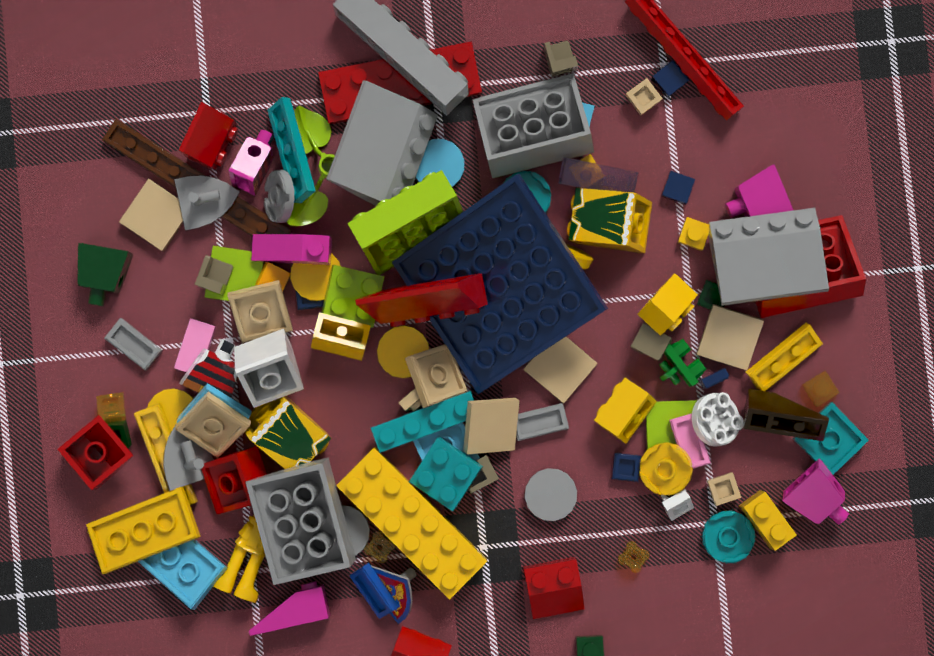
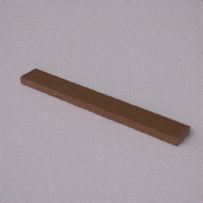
[102,119,292,237]

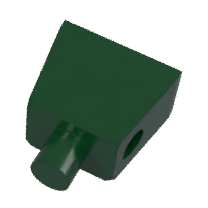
[77,243,133,306]

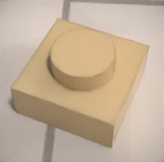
[625,78,663,116]
[399,388,422,413]
[706,472,741,506]

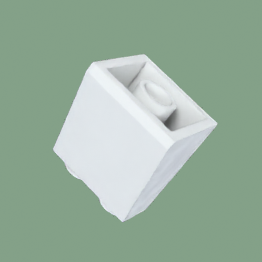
[234,329,304,408]

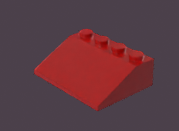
[755,215,866,318]
[355,273,488,327]

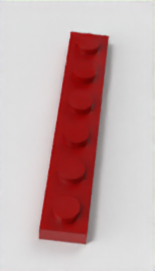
[624,0,744,121]

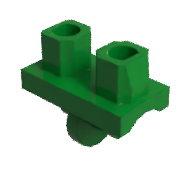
[659,339,706,387]

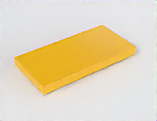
[86,487,201,574]

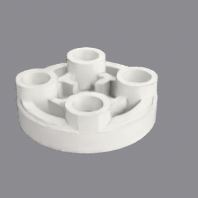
[692,392,744,447]

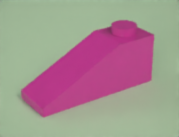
[251,234,332,265]
[249,581,330,636]

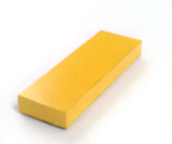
[746,323,823,391]

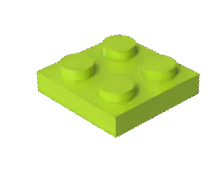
[322,265,384,328]

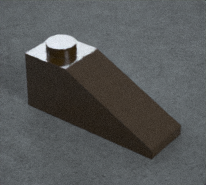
[744,389,829,441]

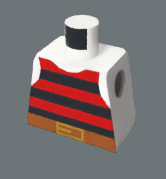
[179,339,237,397]

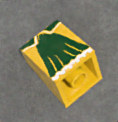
[567,188,652,253]
[245,396,331,469]

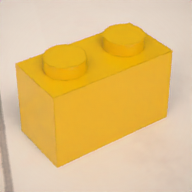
[637,273,698,336]
[311,313,371,361]
[594,378,657,444]
[739,490,797,551]

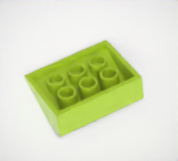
[348,170,463,275]

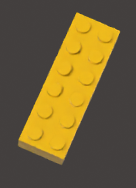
[336,447,487,600]

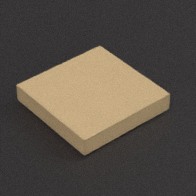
[119,179,184,252]
[227,280,293,343]
[696,304,764,370]
[523,337,598,403]
[405,344,468,408]
[175,392,251,458]
[463,398,519,454]

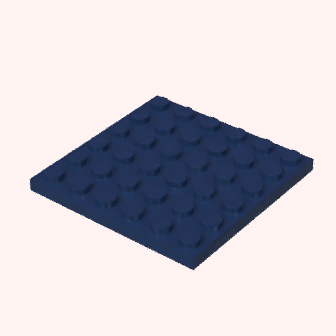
[392,174,608,394]

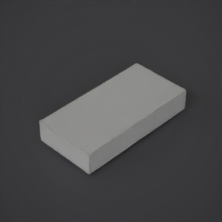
[104,318,163,371]
[516,403,569,441]

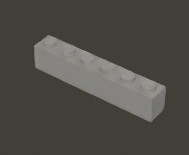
[333,0,469,116]

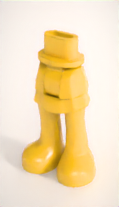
[213,515,265,603]

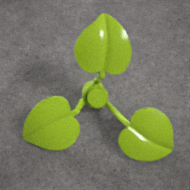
[287,106,335,226]

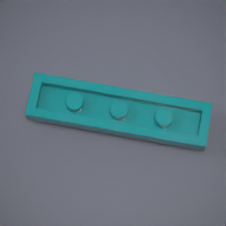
[267,97,316,203]
[371,391,474,453]

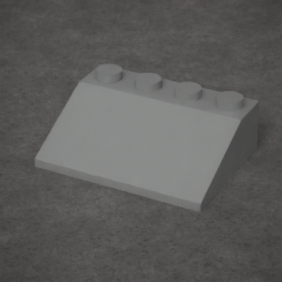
[473,73,594,178]
[326,81,438,206]
[709,208,829,305]
[245,457,356,585]

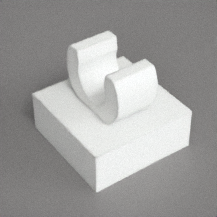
[661,489,694,521]

